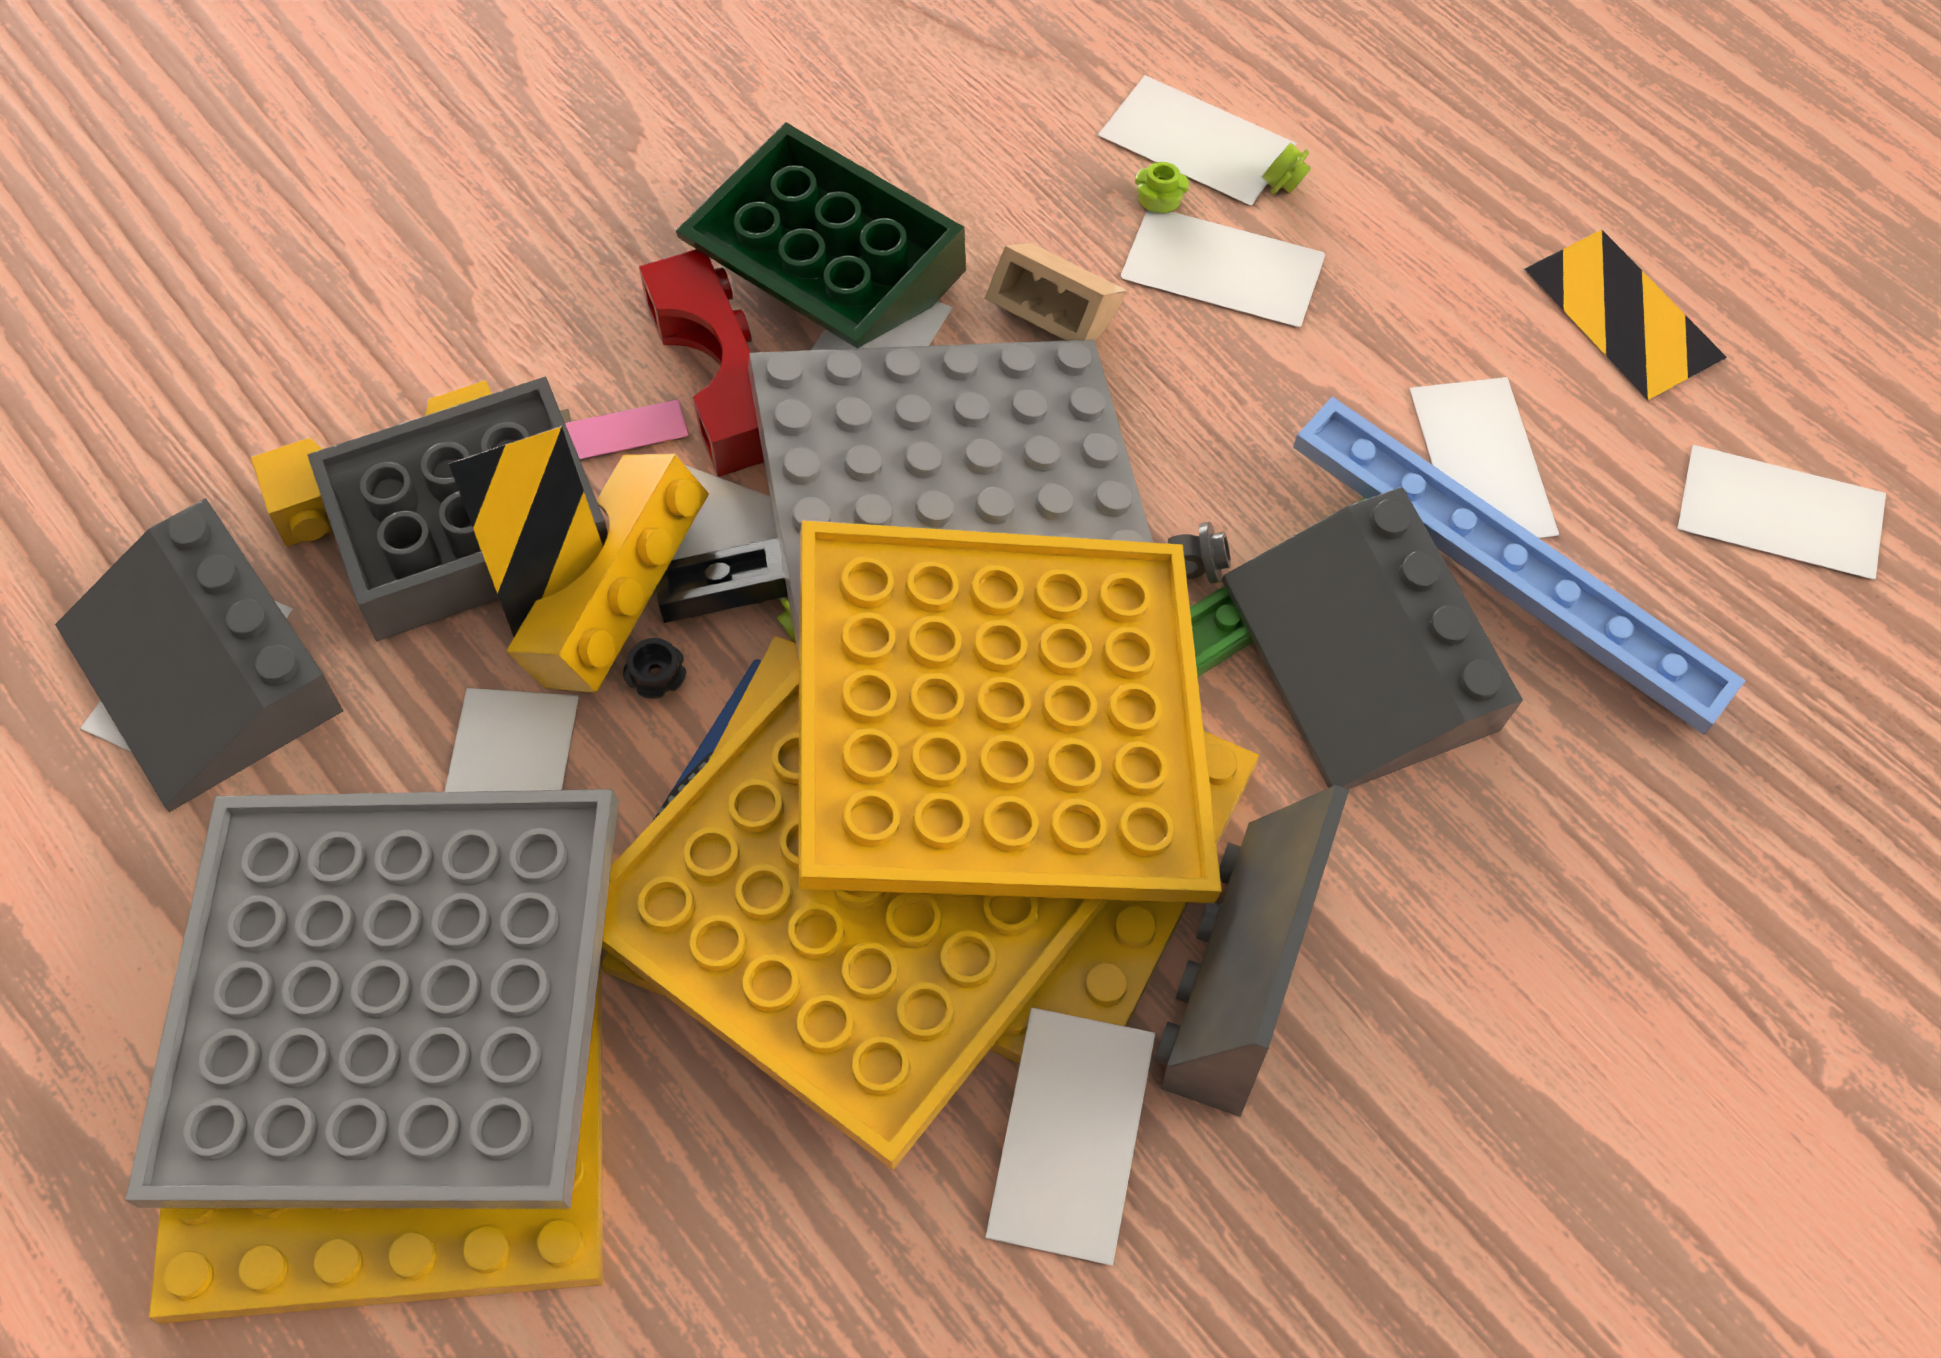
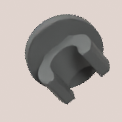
[1168,521,1231,584]

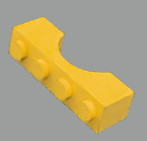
[250,380,492,547]
[506,454,709,693]

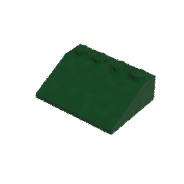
[676,122,966,349]

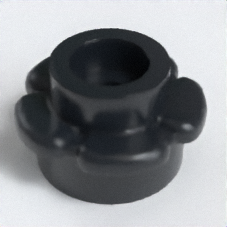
[623,638,686,699]

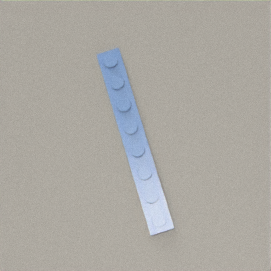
[1293,396,1746,735]

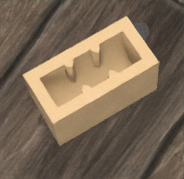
[984,243,1127,342]

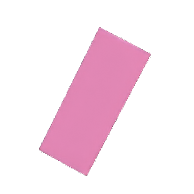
[565,399,689,459]

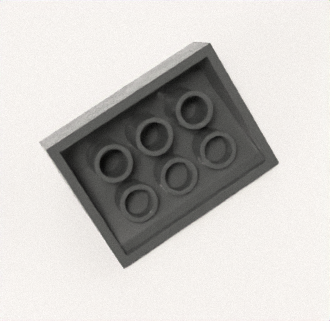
[307,376,608,642]
[1222,487,1523,789]
[55,498,343,812]
[1154,785,1349,1117]

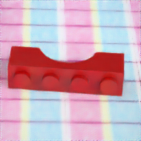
[639,249,764,477]

